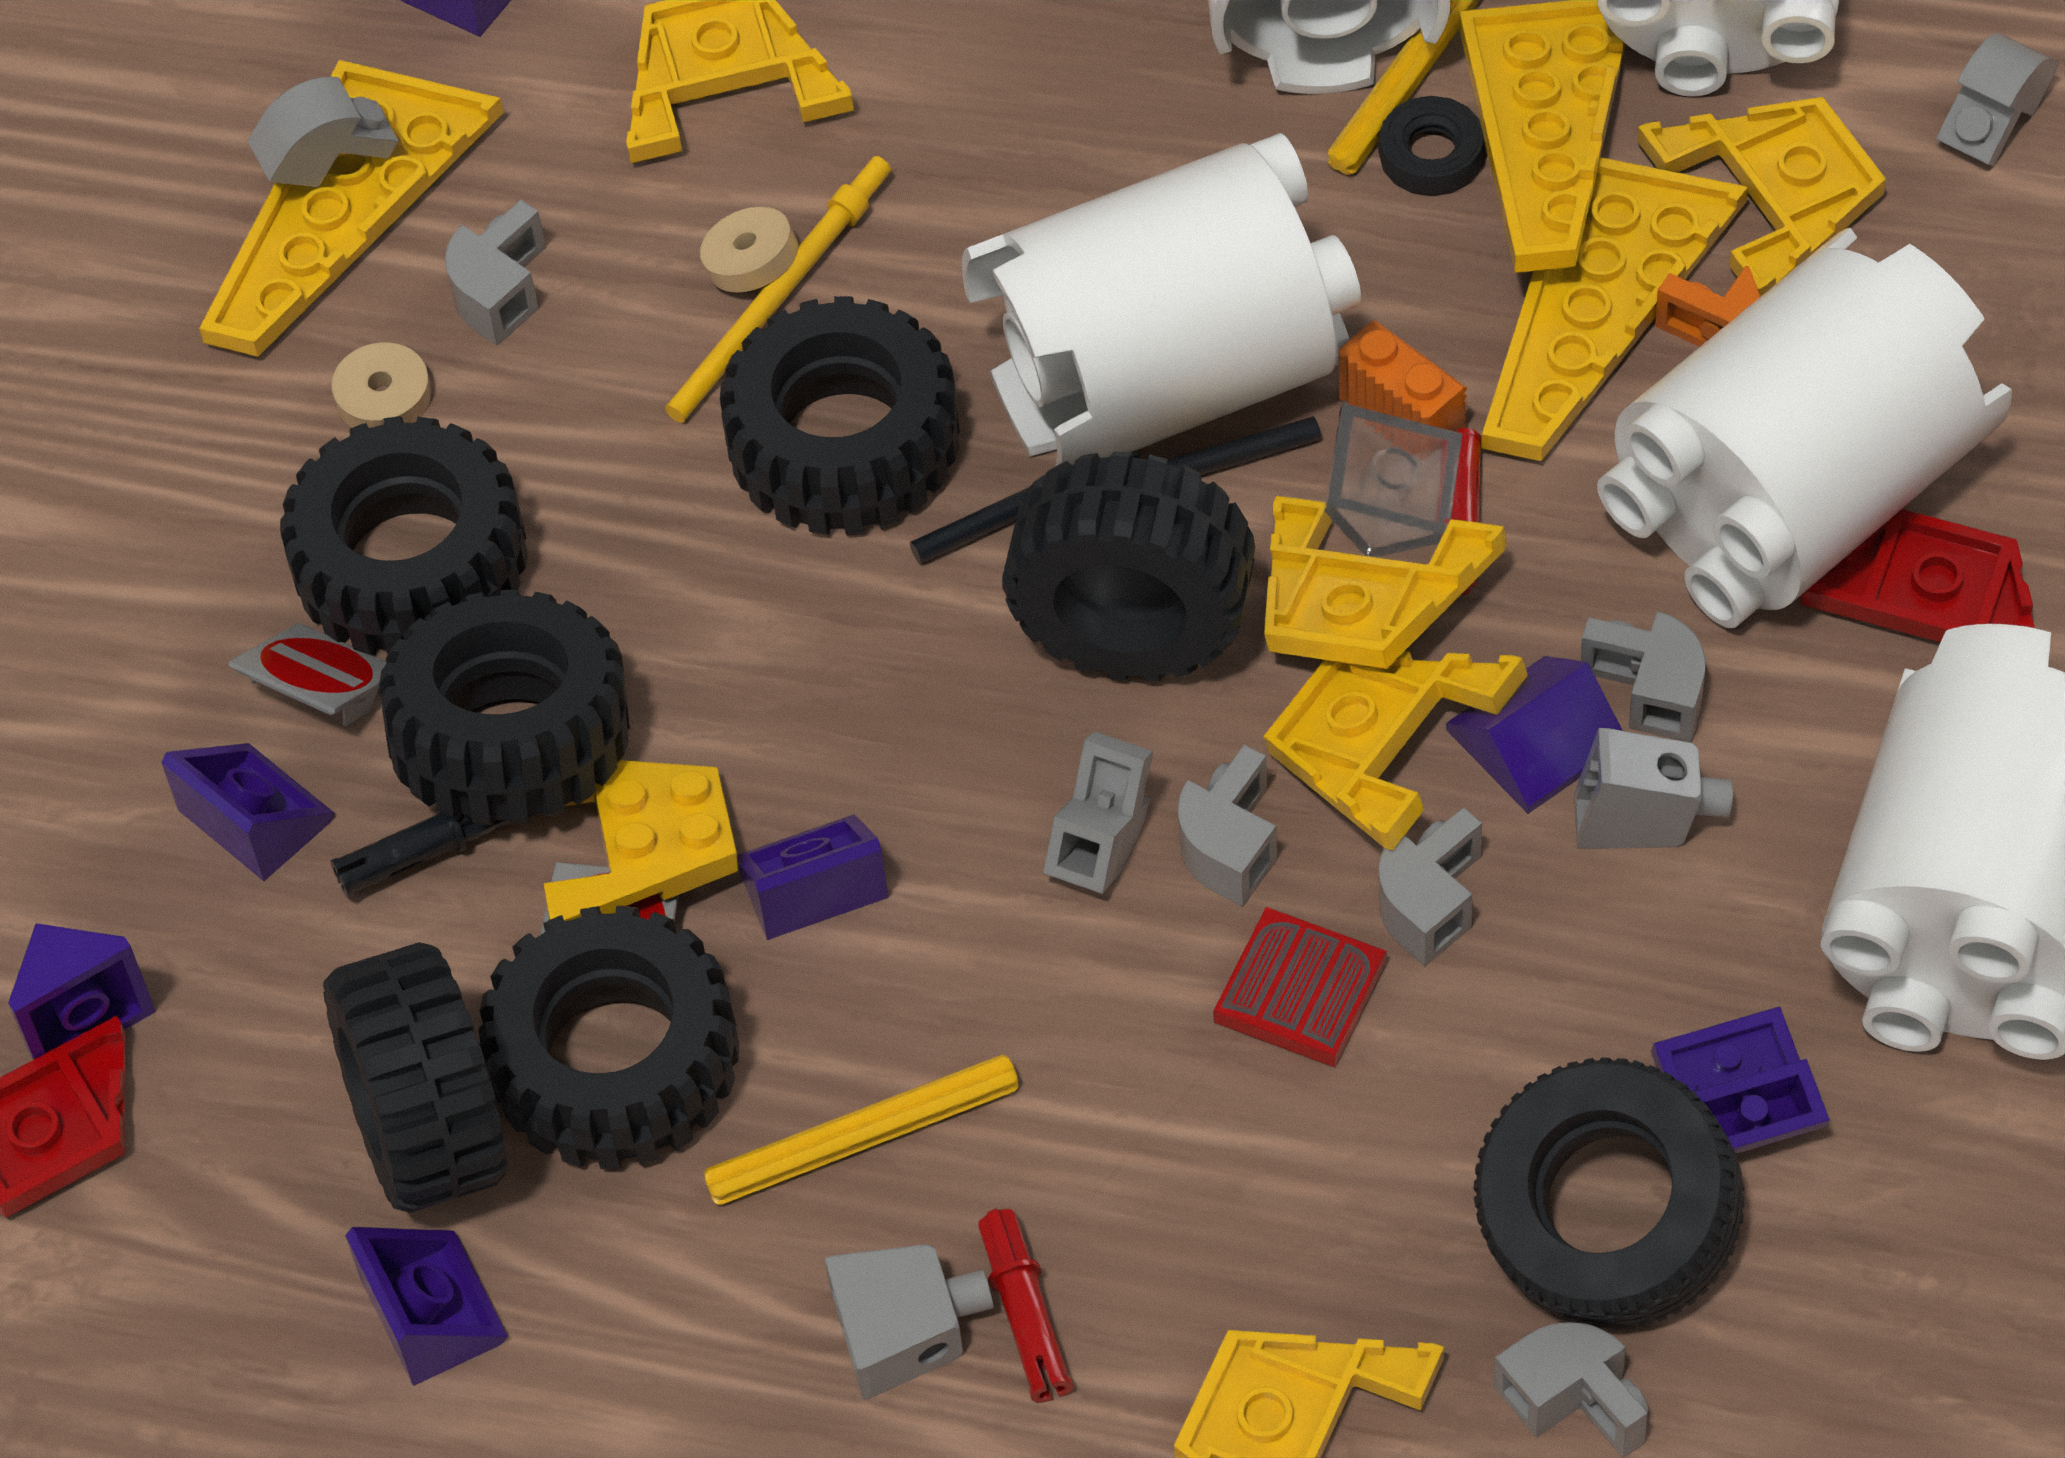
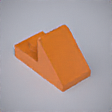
[1655,266,1760,347]

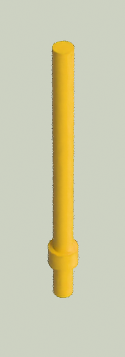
[665,156,892,423]

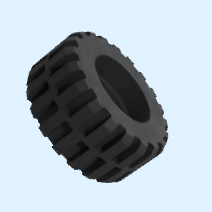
[719,296,960,535]
[280,416,528,655]
[1002,451,1255,682]
[379,590,630,825]
[478,905,739,1169]
[323,942,508,1213]

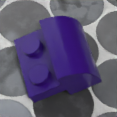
[1651,1006,1830,1154]

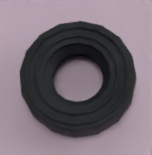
[1378,96,1486,196]

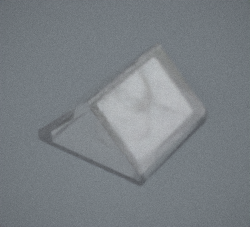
[1324,403,1462,558]

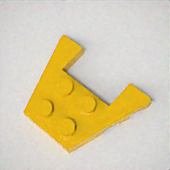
[626,0,854,163]
[1637,97,1886,297]
[1264,496,1507,669]
[1263,651,1528,851]
[543,760,738,922]
[1174,1330,1444,1458]

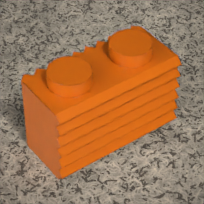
[1339,320,1467,461]

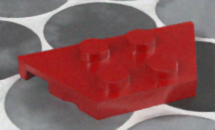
[1800,509,2035,642]
[0,1016,126,1218]

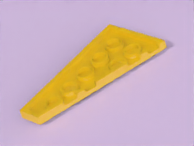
[1459,0,1626,273]
[199,60,504,357]
[1481,157,1748,461]

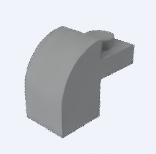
[1936,33,2060,166]
[247,77,399,187]
[445,199,546,346]
[1581,611,1706,742]
[1043,731,1153,894]
[1178,745,1277,907]
[1379,807,1482,967]
[1494,1322,1648,1458]

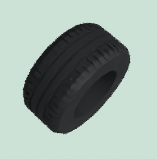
[1473,1057,1745,1330]

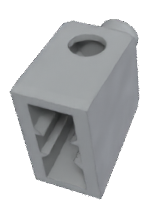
[1574,728,1733,849]
[824,1244,993,1400]

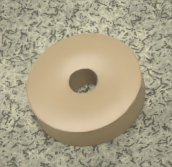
[700,206,798,292]
[331,342,432,428]

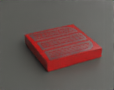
[1213,907,1387,1067]

